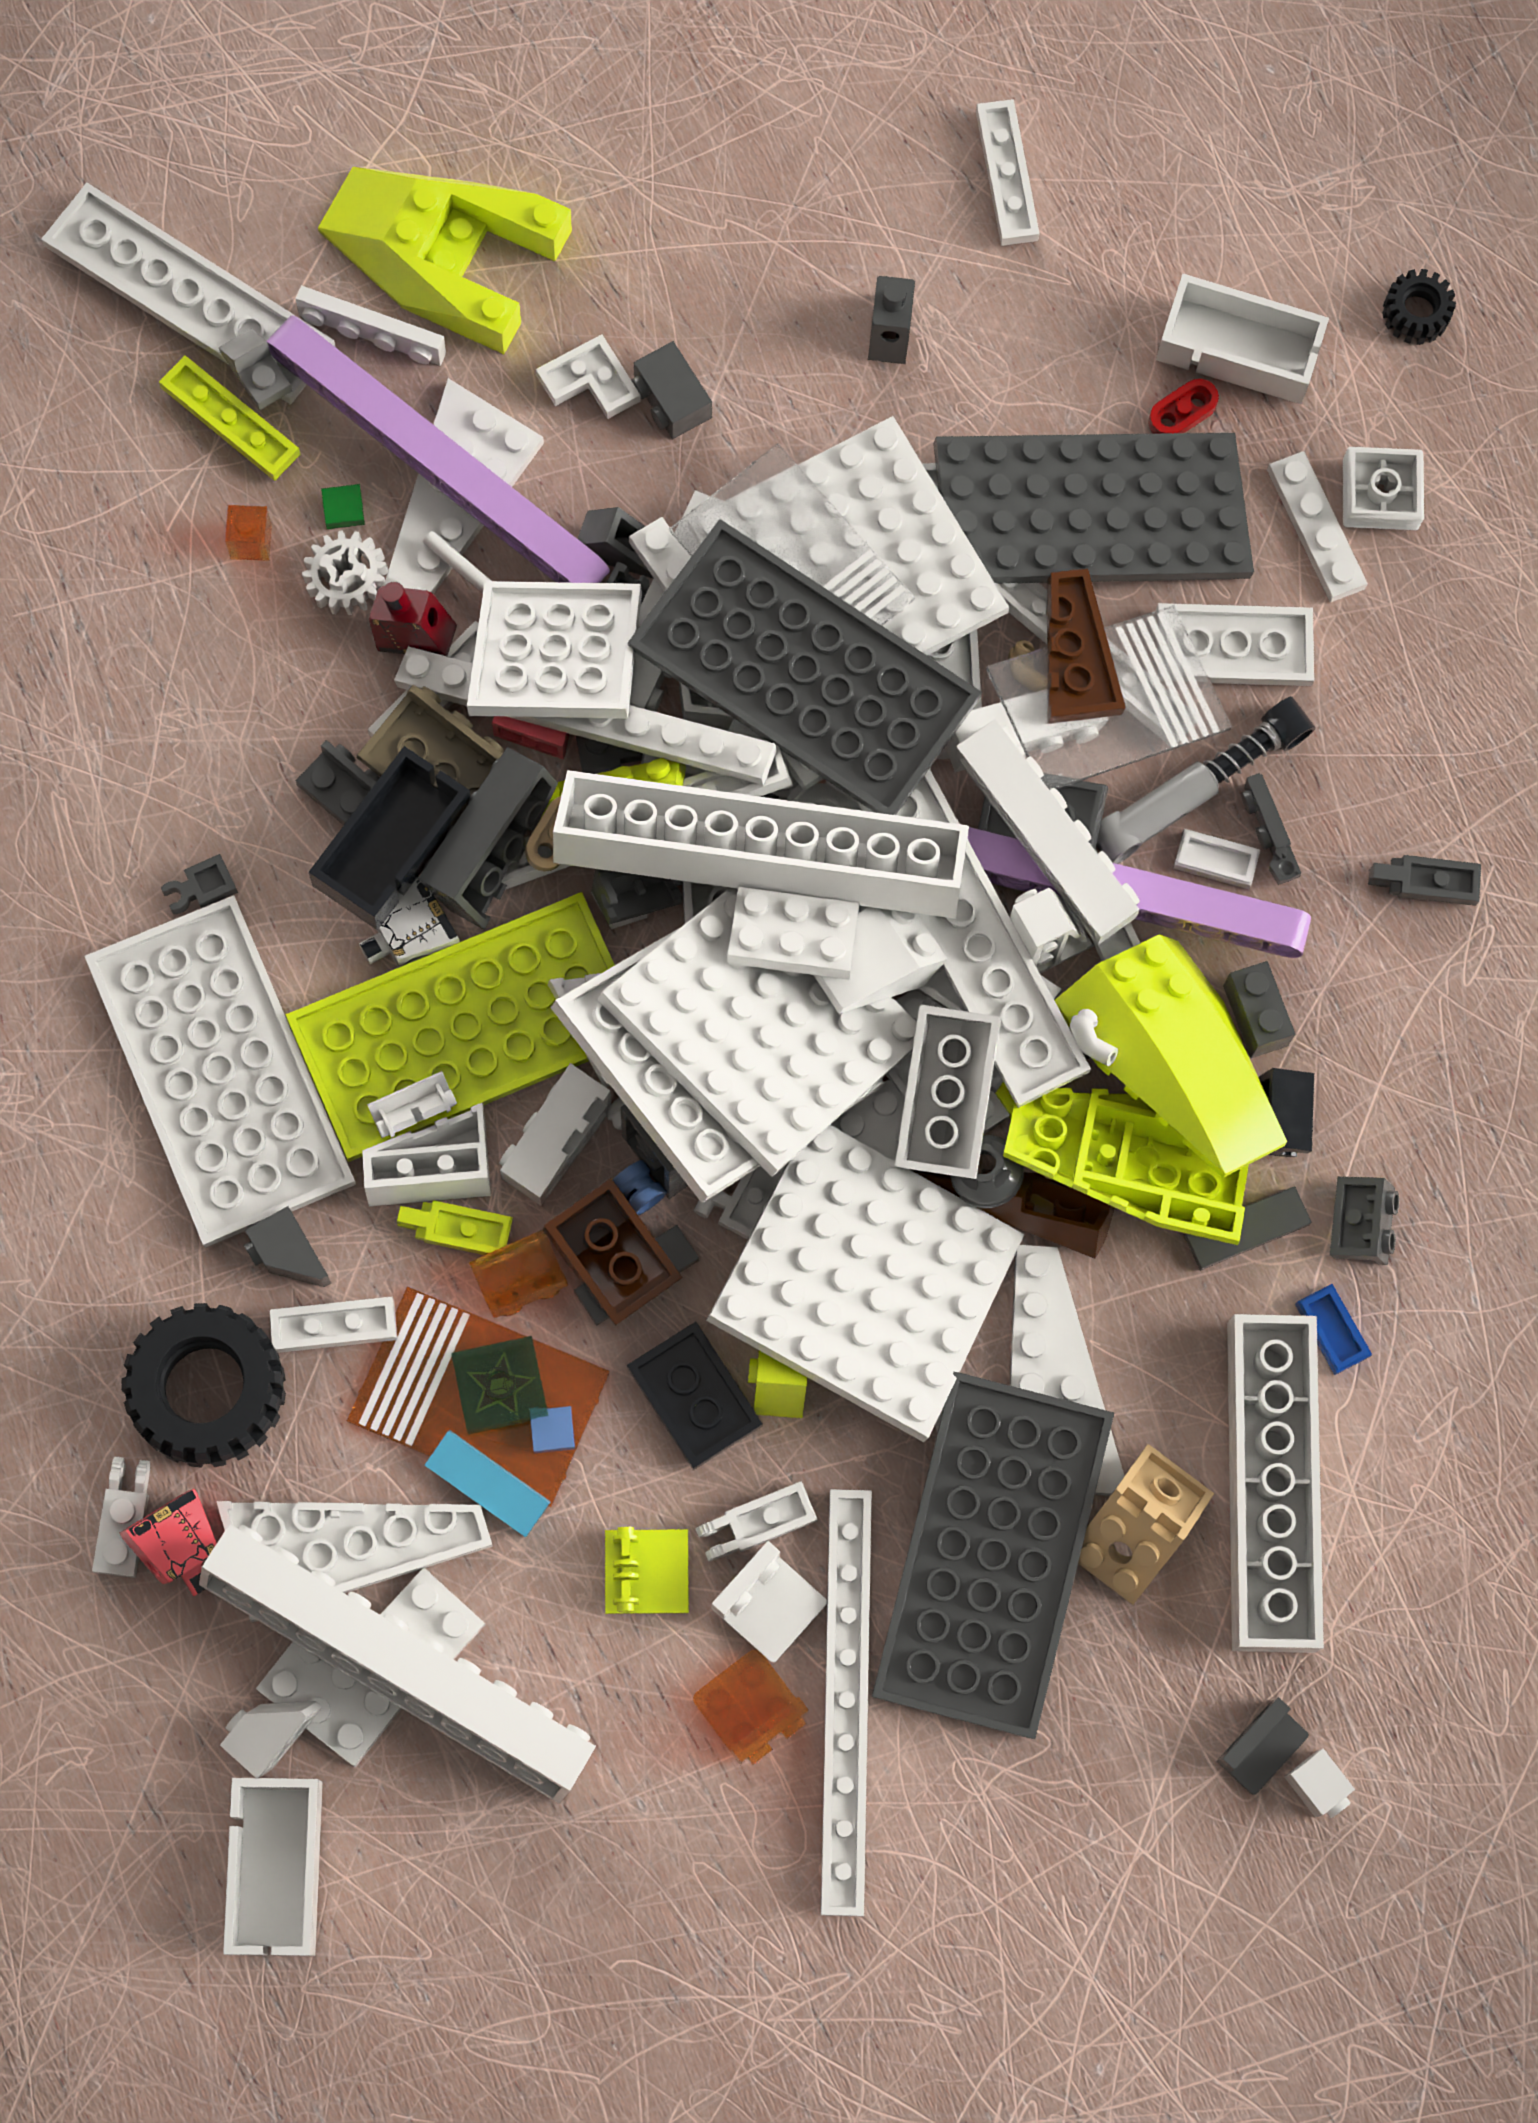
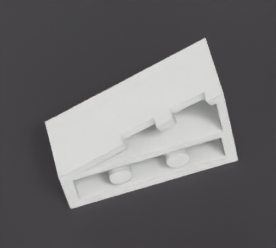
[1010,888,1094,974]
[499,1063,611,1206]
[362,1103,491,1207]

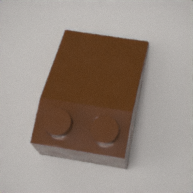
[543,1178,683,1326]

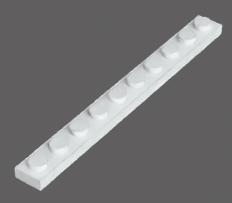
[394,646,777,786]
[821,1489,872,1916]

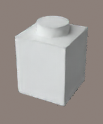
[1284,1748,1355,1818]

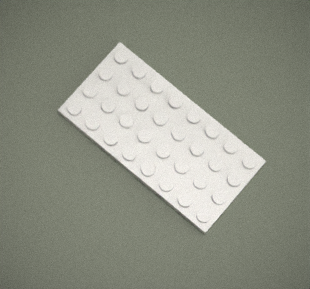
[84,895,356,1248]

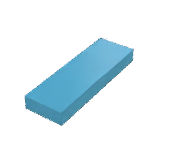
[425,1430,551,1537]

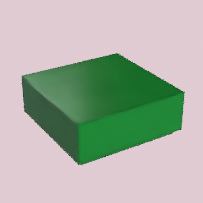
[321,484,365,529]

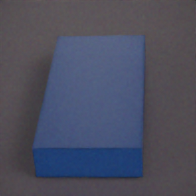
[1295,1284,1372,1375]

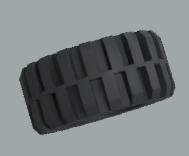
[121,1303,286,1468]

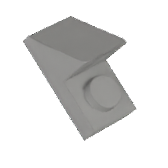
[219,329,292,410]

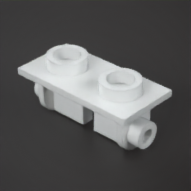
[367,1071,457,1138]

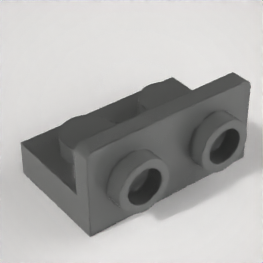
[295,740,380,825]
[1330,1176,1399,1265]

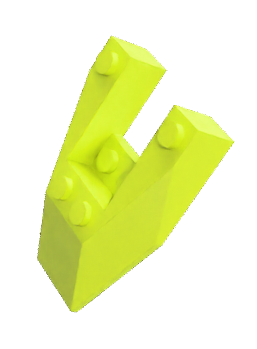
[318,167,572,354]

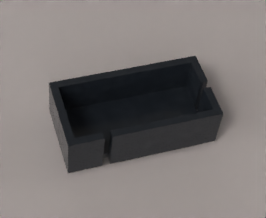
[309,746,471,930]

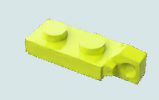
[397,1200,513,1259]

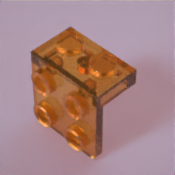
[693,1649,809,1765]

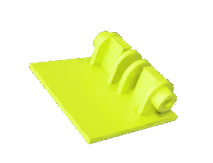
[605,1527,689,1614]

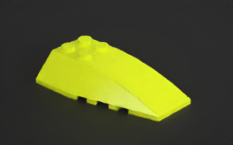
[1054,934,1287,1178]
[1003,1088,1249,1245]

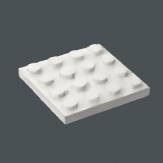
[467,581,642,719]

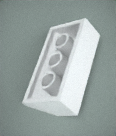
[895,1004,1001,1179]

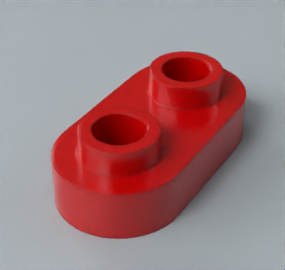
[1148,378,1219,434]

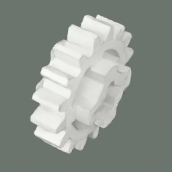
[302,530,389,615]

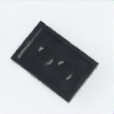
[627,1321,763,1471]

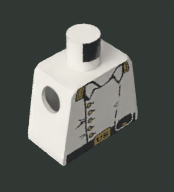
[359,877,460,968]

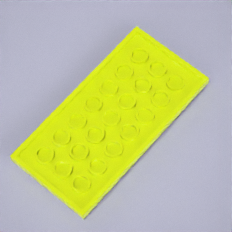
[285,892,615,1162]

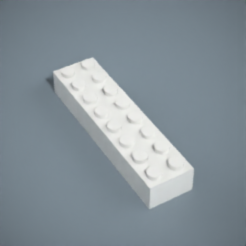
[1227,1314,1324,1653]

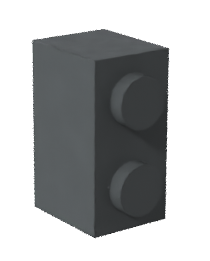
[631,341,712,439]
[1223,961,1296,1058]

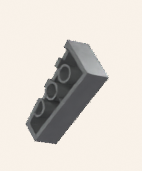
[418,747,558,930]

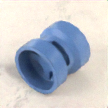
[613,1160,667,1216]

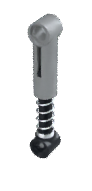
[1096,696,1316,864]

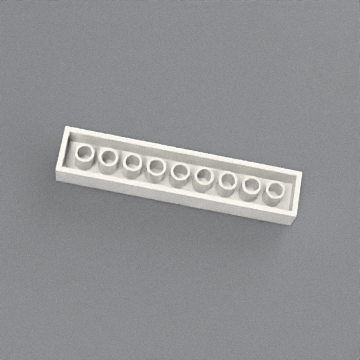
[553,770,969,919]
[199,1524,596,1804]

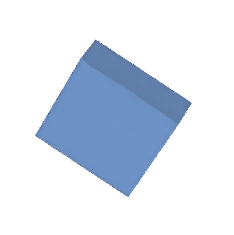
[530,1406,575,1453]

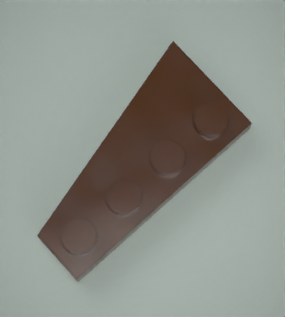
[1047,568,1126,724]

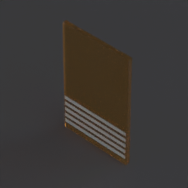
[347,1287,610,1508]

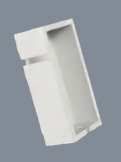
[1156,274,1329,404]
[223,1778,323,1956]

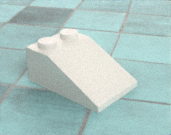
[814,907,948,1014]

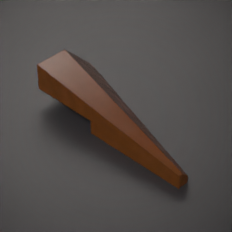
[909,1169,1115,1259]

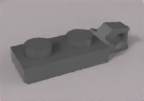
[1241,773,1301,885]
[1368,855,1481,906]

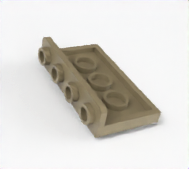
[356,685,504,796]

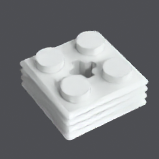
[1343,447,1424,530]

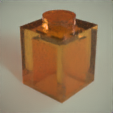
[225,505,272,561]

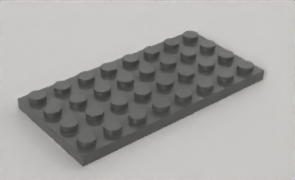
[933,433,1254,584]
[628,519,982,815]
[872,1371,1114,1739]

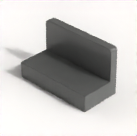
[1217,1697,1309,1795]

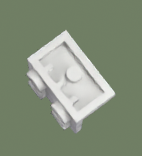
[711,1541,827,1663]

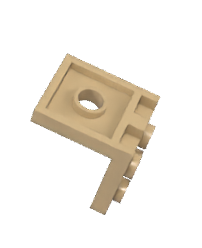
[1078,1444,1215,1605]

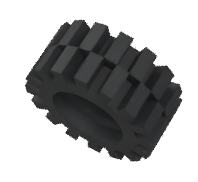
[1382,269,1456,345]

